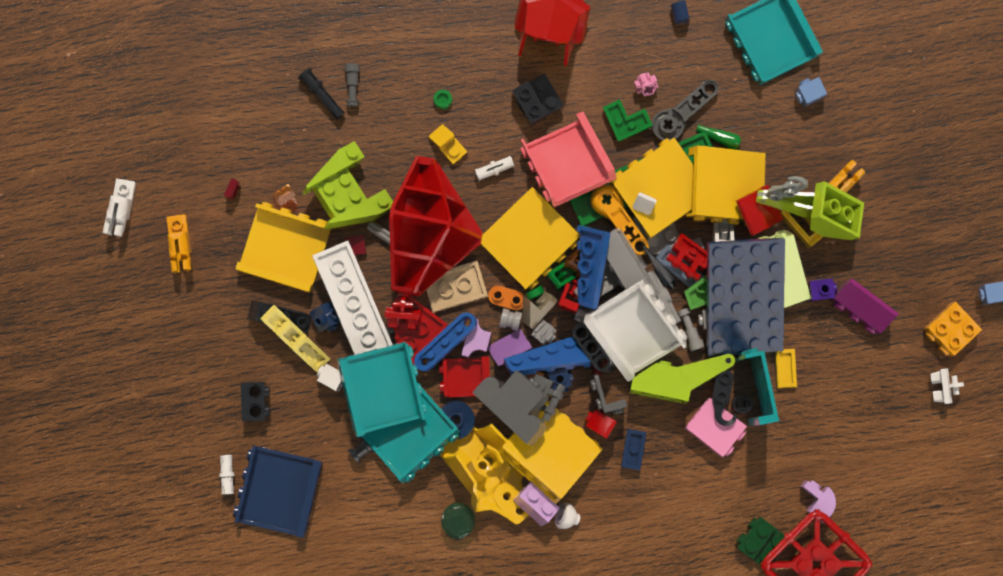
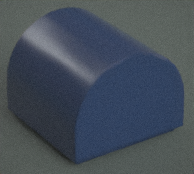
[671,0,690,24]

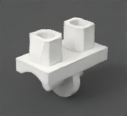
[931,369,964,404]

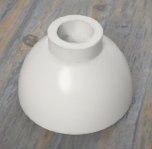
[555,502,580,529]

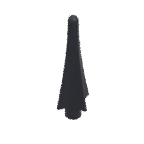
[643,247,676,289]

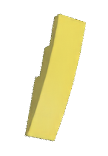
[260,305,330,372]

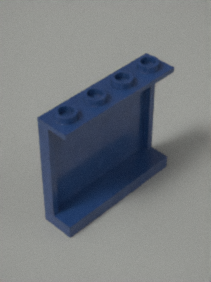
[233,446,323,538]

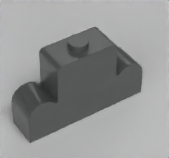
[472,371,548,446]

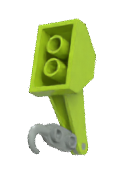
[756,176,864,240]

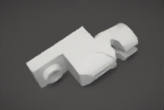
[102,178,136,237]

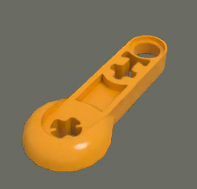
[590,184,649,256]

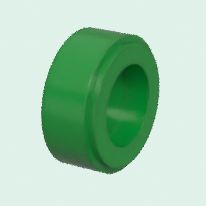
[433,90,452,109]
[525,285,544,300]

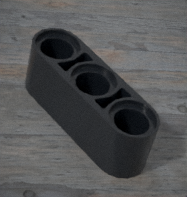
[573,324,615,375]

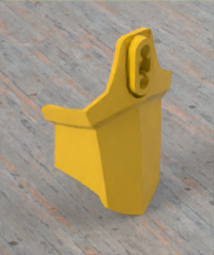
[440,424,528,525]

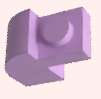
[800,480,836,524]

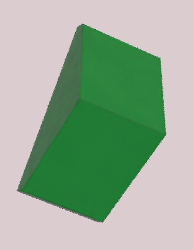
[546,262,577,292]

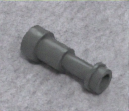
[345,63,360,107]

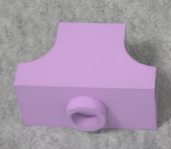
[462,319,491,358]

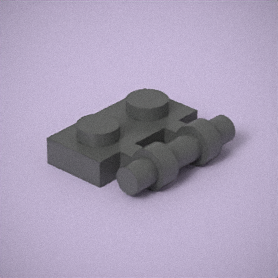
[534,374,565,422]

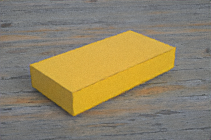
[775,349,797,388]

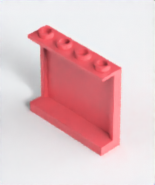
[520,112,617,207]

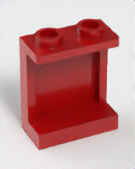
[439,357,490,398]

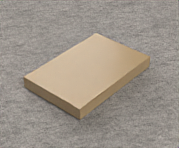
[426,260,488,313]

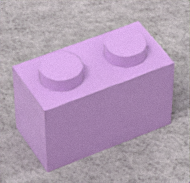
[513,482,560,526]

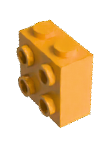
[923,301,982,357]

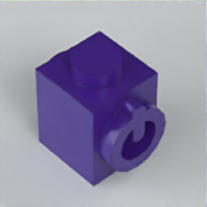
[807,278,837,302]

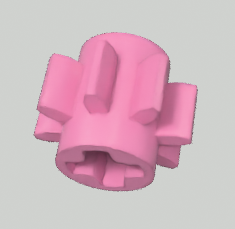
[634,72,658,97]

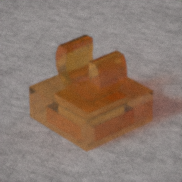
[273,184,297,209]

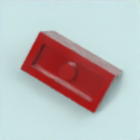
[557,283,579,314]

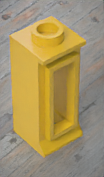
[781,211,823,249]

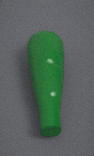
[696,124,741,149]

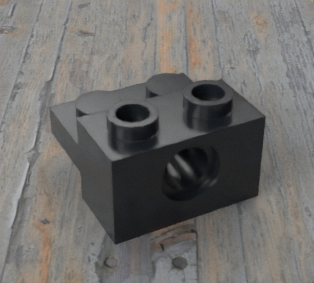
[512,73,564,127]

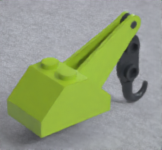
[629,354,737,426]

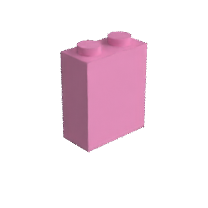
[684,398,747,457]

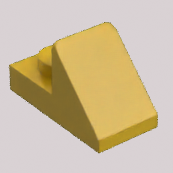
[428,124,468,165]

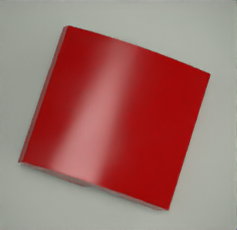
[736,184,783,236]

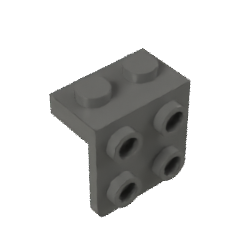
[590,374,627,416]

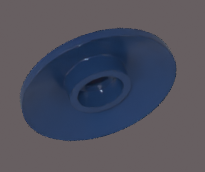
[441,401,475,440]

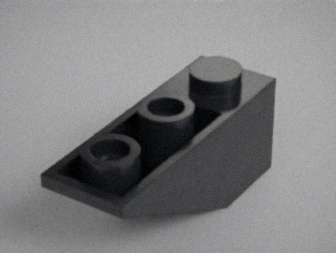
[247,301,311,333]

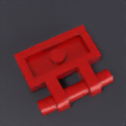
[666,233,707,281]

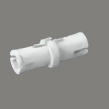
[475,156,514,181]
[219,455,235,495]

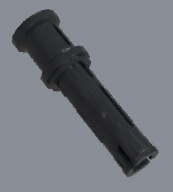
[298,68,345,120]

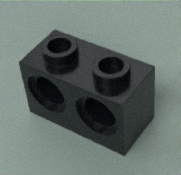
[241,382,271,422]

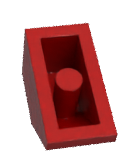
[584,410,617,439]

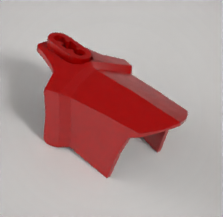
[514,0,591,66]

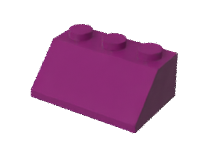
[831,278,899,335]

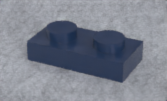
[621,429,647,470]

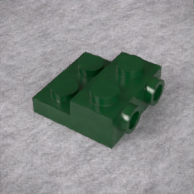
[736,516,784,565]

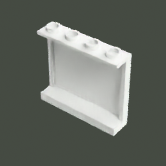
[584,279,687,382]

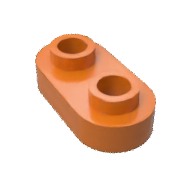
[488,286,525,311]

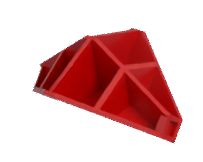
[389,156,483,298]

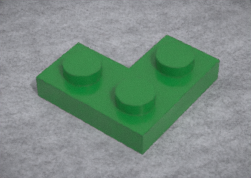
[603,99,653,142]

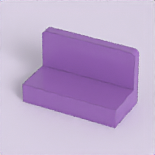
[488,329,532,367]

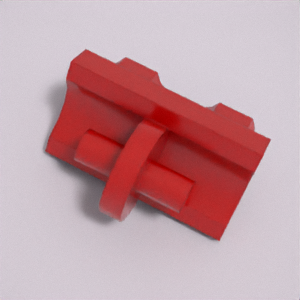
[384,296,421,329]

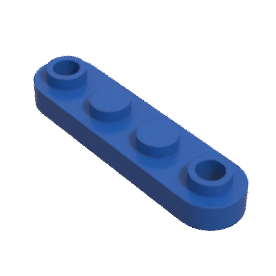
[414,312,477,371]

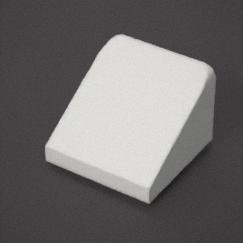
[633,192,657,215]

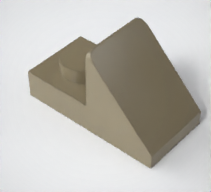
[522,291,558,329]

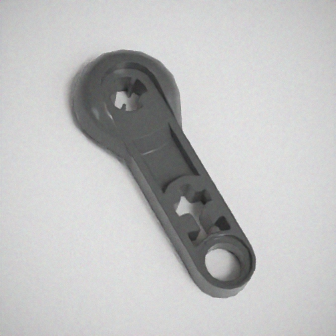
[652,80,719,140]

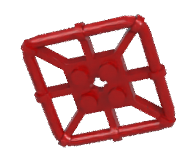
[760,509,873,576]

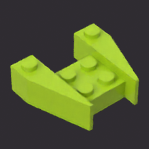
[302,141,393,230]

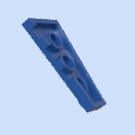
[577,225,611,309]
[504,337,590,376]

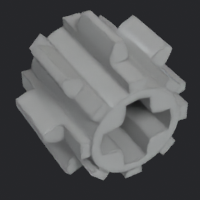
[531,320,556,345]

